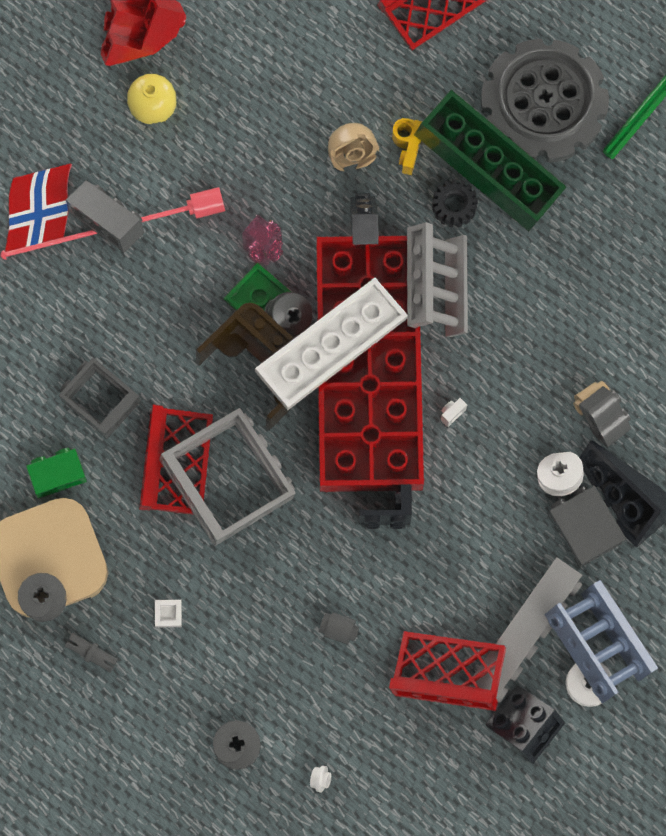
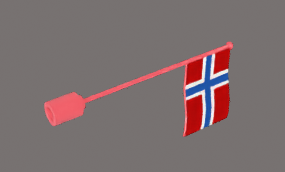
[0,163,225,260]

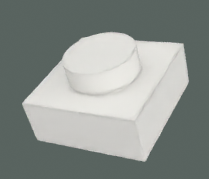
[441,398,467,427]
[155,600,182,627]

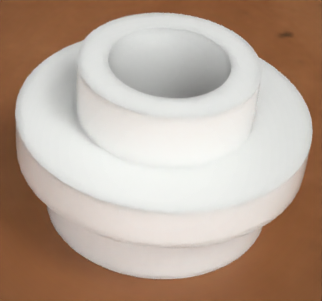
[310,766,331,793]

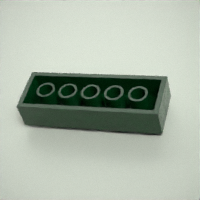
[414,90,567,232]

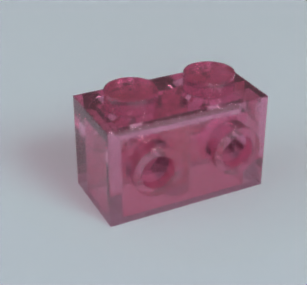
[242,215,283,266]

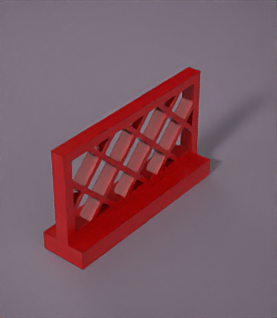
[377,0,487,51]
[139,405,213,515]
[389,631,506,711]

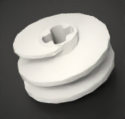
[537,452,584,496]
[566,663,612,707]

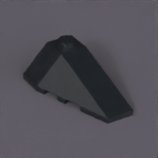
[579,440,666,547]

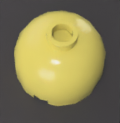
[127,74,176,124]

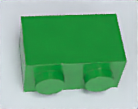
[26,448,87,499]

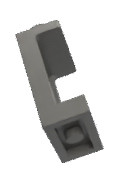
[548,486,626,568]

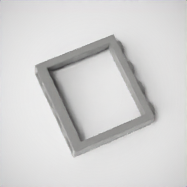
[159,408,295,546]

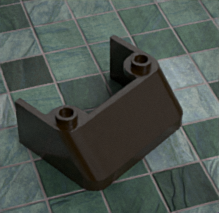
[196,303,296,430]

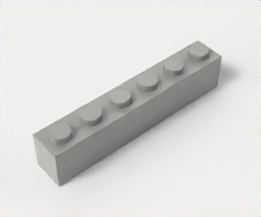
[469,557,582,703]

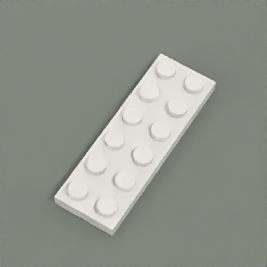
[255,278,408,410]

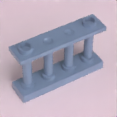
[544,580,658,704]

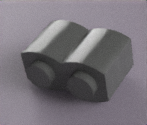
[579,386,631,448]

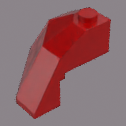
[101,0,186,66]

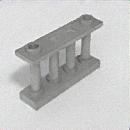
[407,222,468,337]

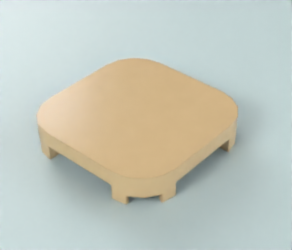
[0,498,108,617]

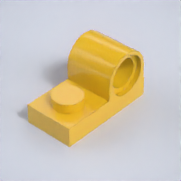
[392,118,422,175]

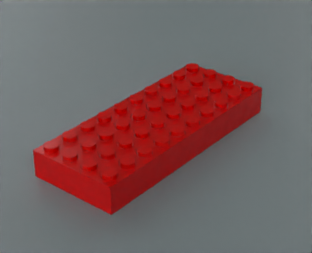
[317,236,424,492]

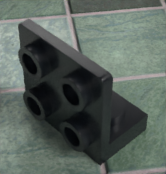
[359,484,412,529]
[486,685,565,764]

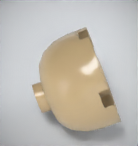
[328,123,379,171]

